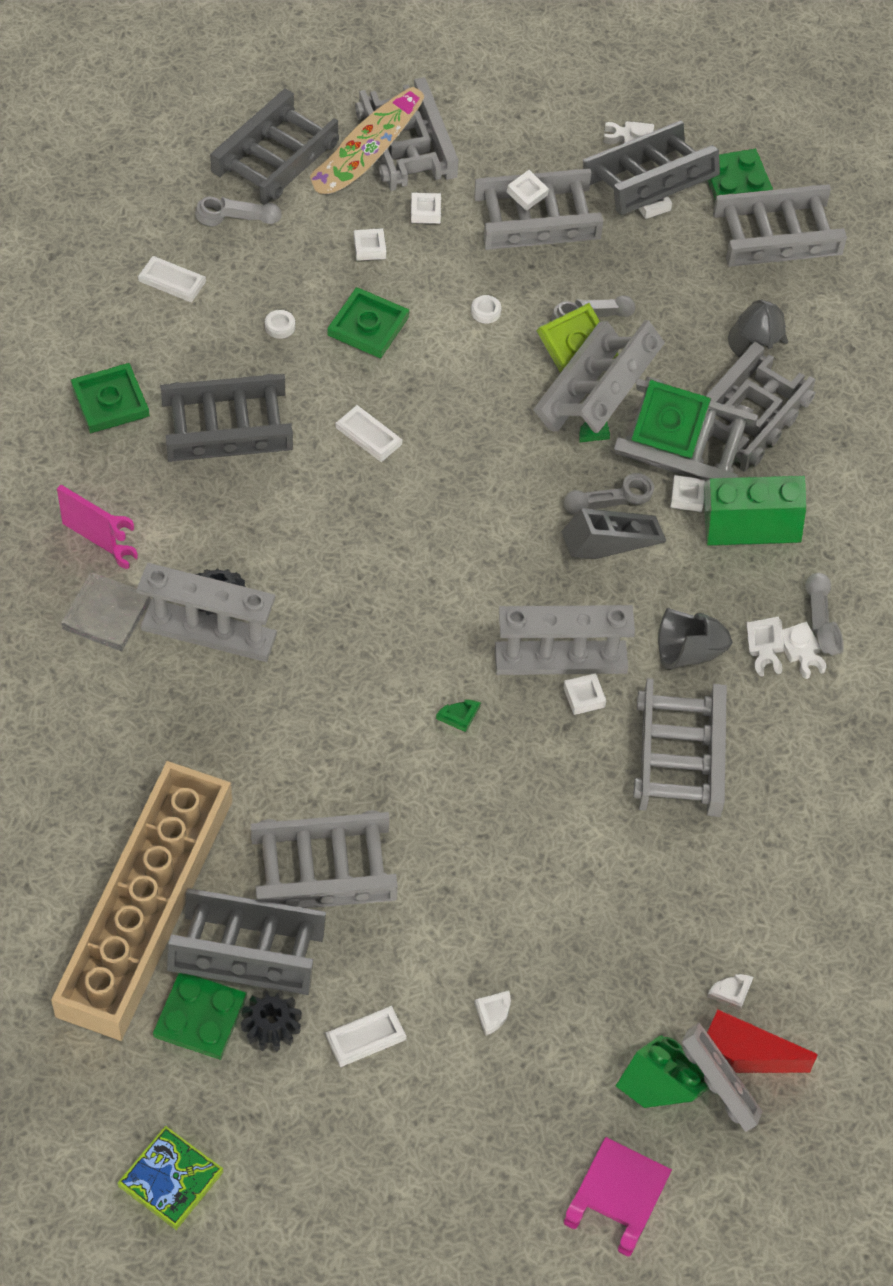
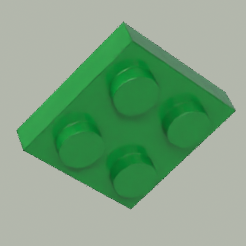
[707,148,773,200]
[327,287,410,359]
[70,363,150,434]
[631,379,712,459]
[153,973,247,1060]

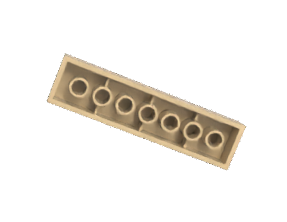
[51,761,232,1041]

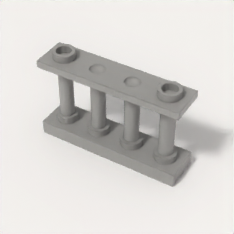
[474,169,603,250]
[713,184,847,267]
[533,320,665,433]
[614,377,758,481]
[137,563,277,662]
[495,605,635,675]
[633,678,727,817]
[250,810,398,908]

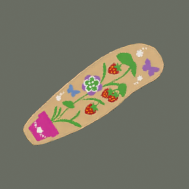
[310,87,424,194]

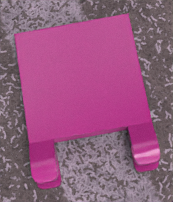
[57,485,138,569]
[564,1137,672,1257]

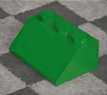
[703,476,807,546]

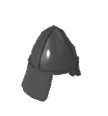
[728,299,788,357]
[658,608,733,669]

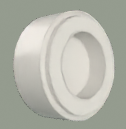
[471,295,501,324]
[265,310,295,339]

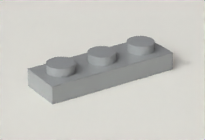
[682,1022,763,1132]

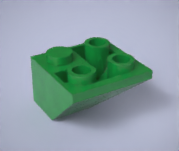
[615,1035,709,1108]

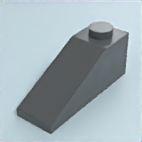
[561,508,666,559]

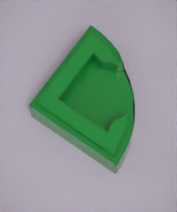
[579,422,610,443]
[436,699,481,732]

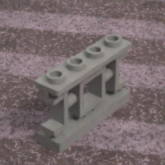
[355,77,458,191]
[706,342,816,472]

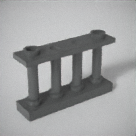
[210,88,339,205]
[583,120,720,215]
[160,374,293,462]
[167,888,326,995]

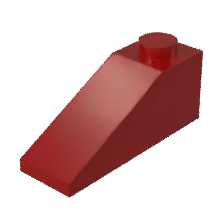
[707,1009,818,1073]

